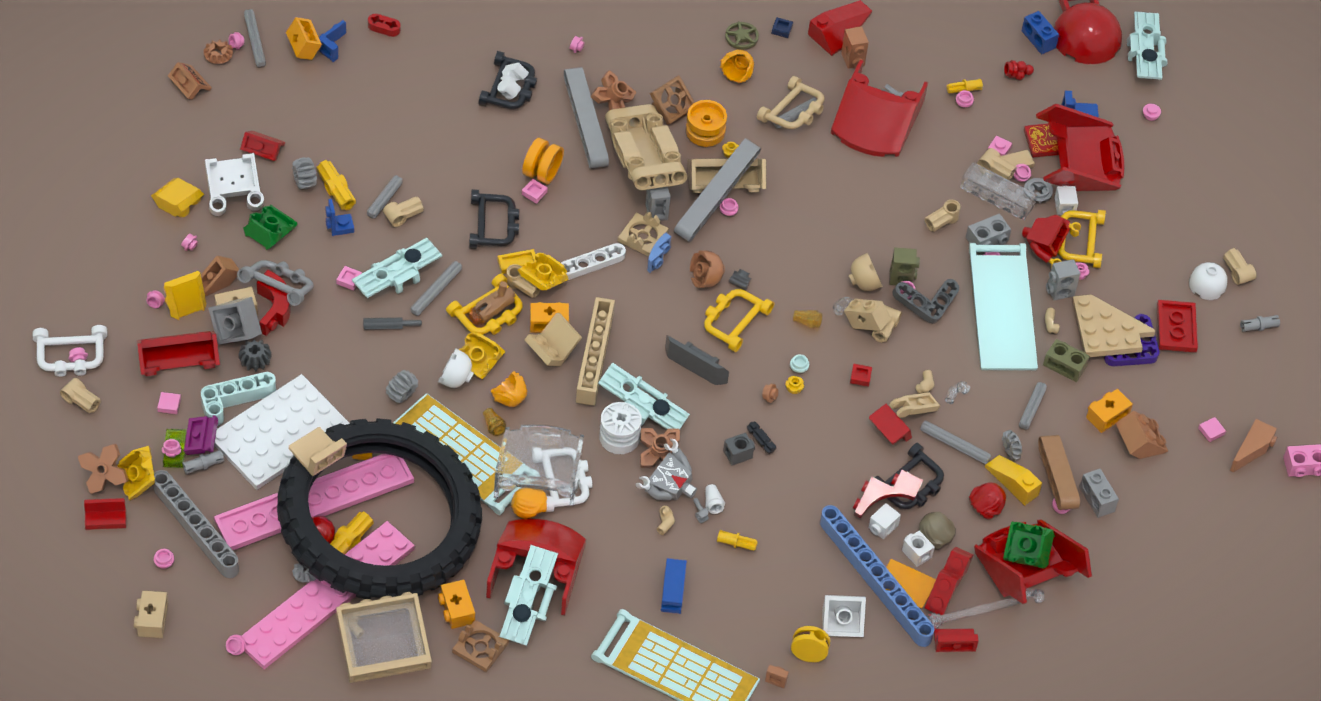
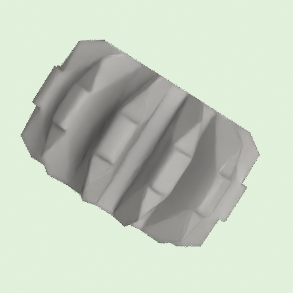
[292,157,317,189]
[386,370,418,403]

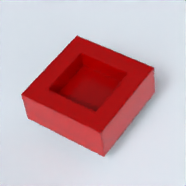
[850,364,872,387]

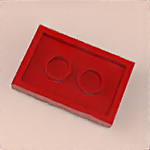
[1157,300,1198,353]

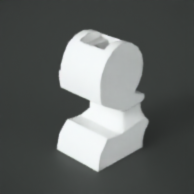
[497,63,529,100]

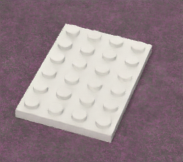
[214,374,350,490]

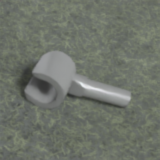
[693,498,709,523]

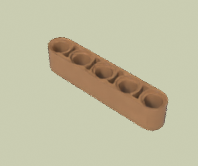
[1038,435,1080,510]

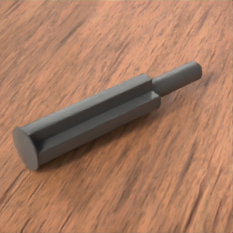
[363,317,422,329]

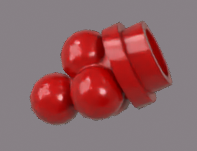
[1004,60,1034,80]

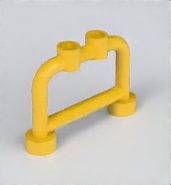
[1058,210,1106,268]
[446,273,523,335]
[704,289,775,352]

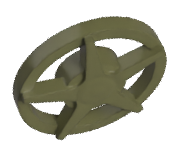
[725,21,759,49]

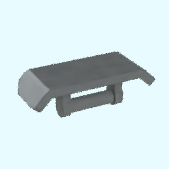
[665,335,729,385]

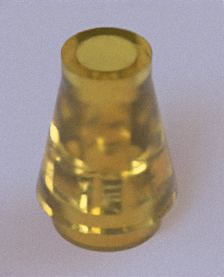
[793,310,822,329]
[483,408,506,436]

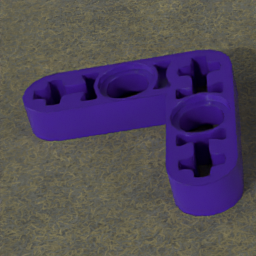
[1104,314,1159,367]

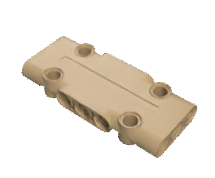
[605,104,687,190]

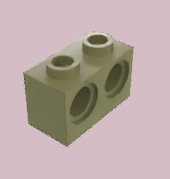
[889,247,920,285]
[1043,339,1090,382]

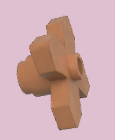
[591,70,636,110]
[640,428,680,468]
[78,444,129,494]

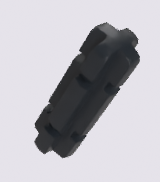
[747,421,777,454]

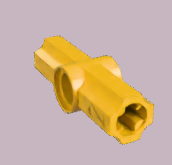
[316,160,356,211]
[330,511,374,554]

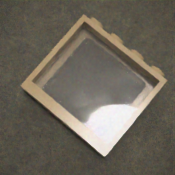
[336,592,432,683]

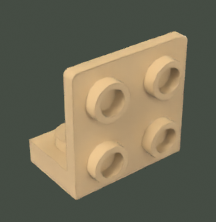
[525,313,582,366]
[288,427,347,476]

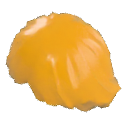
[720,50,754,83]
[491,371,528,407]
[511,488,547,519]

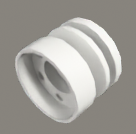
[599,402,642,454]

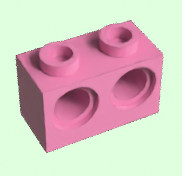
[1283,444,1321,477]

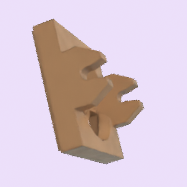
[649,75,695,125]
[452,620,509,672]

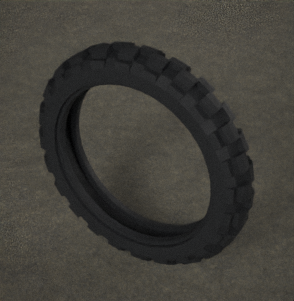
[277,418,482,599]

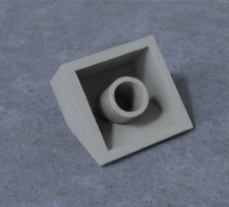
[208,297,262,345]

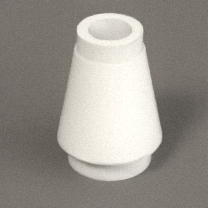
[705,484,725,514]

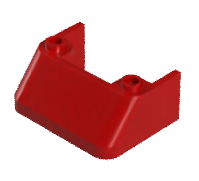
[137,331,220,376]

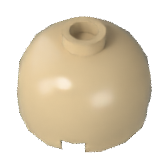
[849,253,883,291]

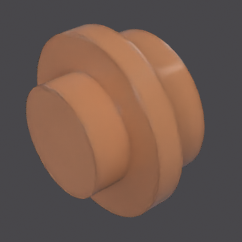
[762,383,778,403]

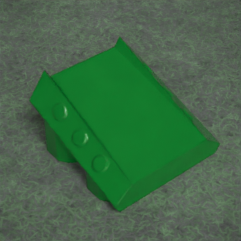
[243,205,298,250]
[1003,521,1055,569]

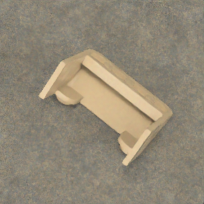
[687,158,766,193]

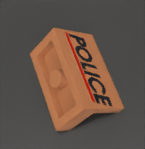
[168,62,212,100]

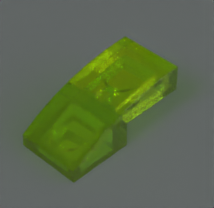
[163,429,186,468]

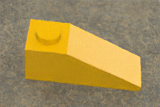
[985,455,1042,506]

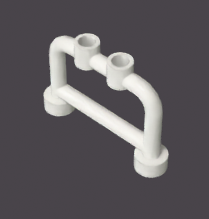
[33,325,107,377]
[531,447,592,512]

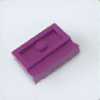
[184,415,218,455]

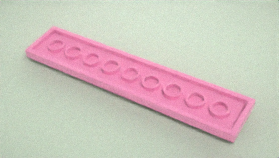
[214,454,414,550]
[242,521,415,669]

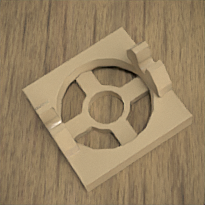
[618,212,669,257]

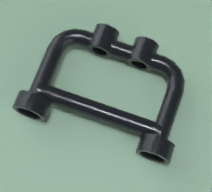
[478,51,537,109]
[469,189,520,249]
[875,442,944,510]

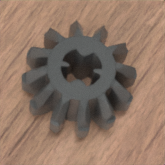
[238,339,272,372]

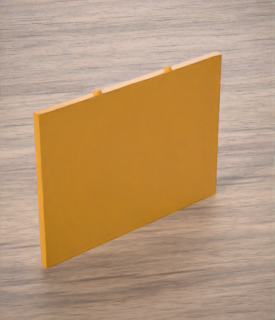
[886,559,936,609]

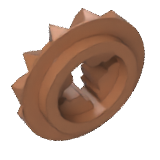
[204,39,233,64]

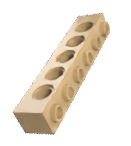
[576,297,615,406]

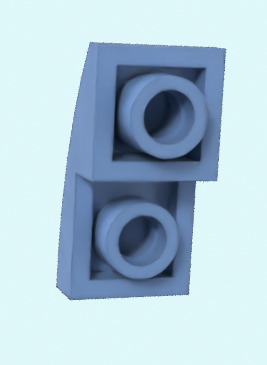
[647,233,671,273]

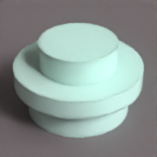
[790,354,809,373]

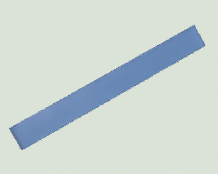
[820,505,934,647]

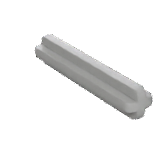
[773,97,817,128]
[367,175,402,219]
[1019,382,1047,430]

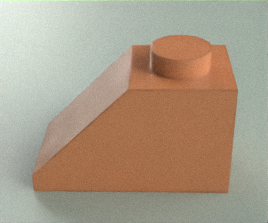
[201,256,239,296]

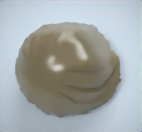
[919,512,956,550]

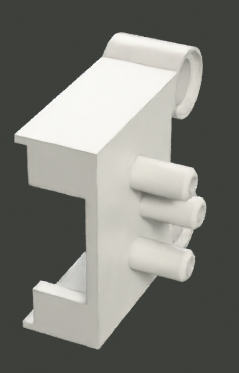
[205,153,264,216]

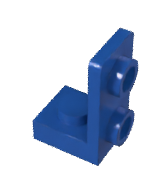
[318,20,346,62]
[1061,91,1099,117]
[325,199,354,236]

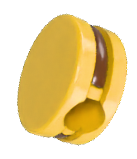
[791,626,830,662]

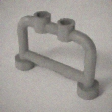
[237,260,314,306]

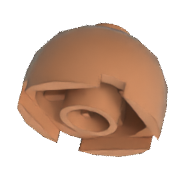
[690,250,725,288]

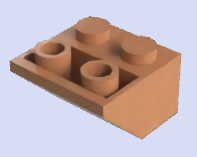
[1116,411,1168,459]

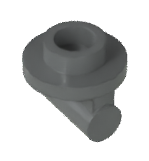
[729,269,752,290]

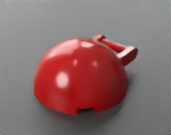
[1054,0,1122,64]

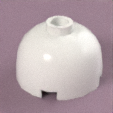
[1189,262,1227,300]
[438,348,474,388]

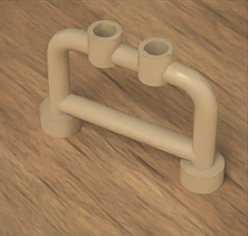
[757,76,824,129]

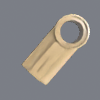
[978,148,1017,180]
[383,197,423,227]
[924,200,960,232]
[1223,248,1256,285]
[506,264,540,298]
[872,305,902,343]
[60,378,101,413]

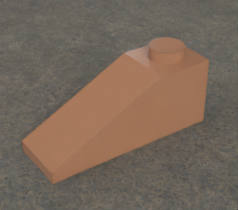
[1230,419,1278,472]

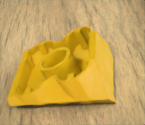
[151,178,204,217]
[518,253,569,290]
[164,271,207,320]
[458,333,506,380]
[117,446,155,500]

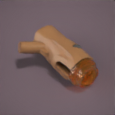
[468,281,516,326]

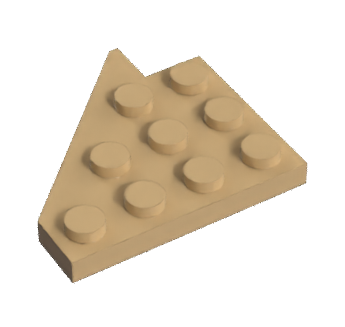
[1073,295,1155,357]

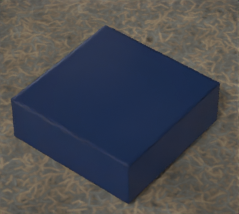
[771,17,793,38]

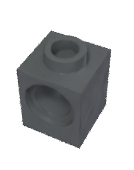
[723,433,755,466]

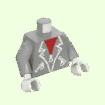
[636,439,697,500]

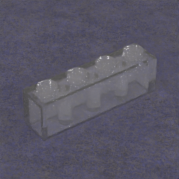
[960,162,1037,220]

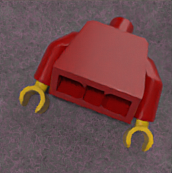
[1022,215,1081,269]

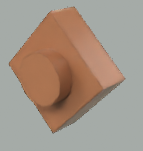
[765,665,789,688]

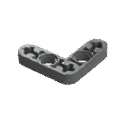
[892,279,959,324]

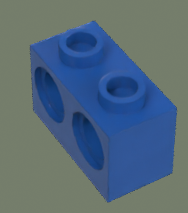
[1021,11,1059,55]

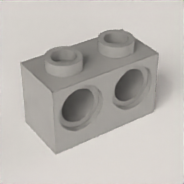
[645,186,670,221]
[966,213,1011,253]
[1046,259,1080,301]
[1079,469,1119,518]

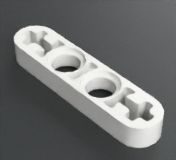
[561,243,626,280]

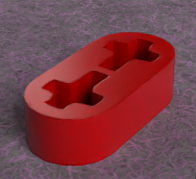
[368,14,401,37]

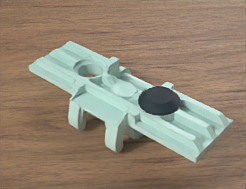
[1127,12,1168,80]
[352,238,442,298]
[598,362,690,430]
[499,545,558,646]

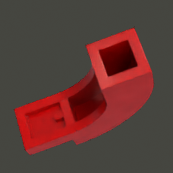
[257,270,291,336]

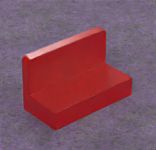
[240,131,285,161]
[869,404,912,445]
[84,498,126,530]
[934,629,979,652]

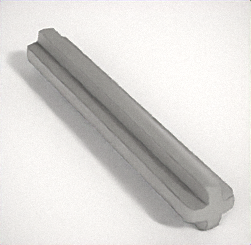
[244,9,266,67]
[411,261,462,316]
[920,420,991,464]

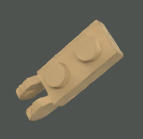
[889,392,940,418]

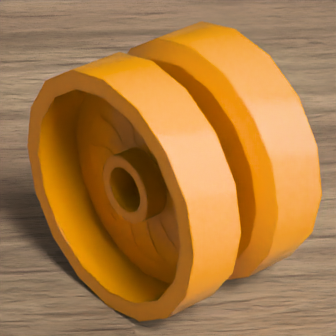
[686,100,727,147]
[522,137,564,185]

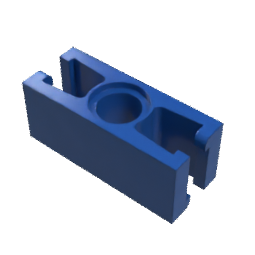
[661,558,687,614]

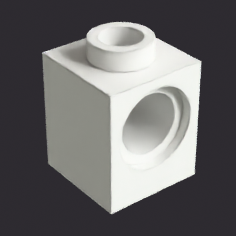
[1054,186,1078,215]
[868,503,901,539]
[902,530,935,567]

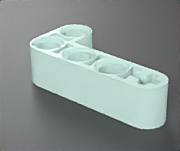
[201,372,276,426]

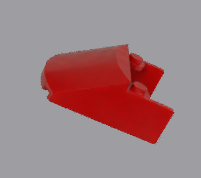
[831,60,928,157]
[1036,104,1124,191]
[486,519,586,616]
[974,519,1092,604]

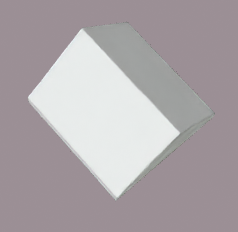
[822,595,866,637]

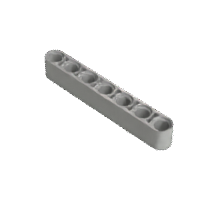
[564,67,609,169]
[674,138,761,242]
[153,470,239,578]

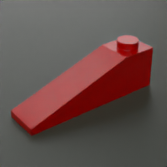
[808,0,872,56]

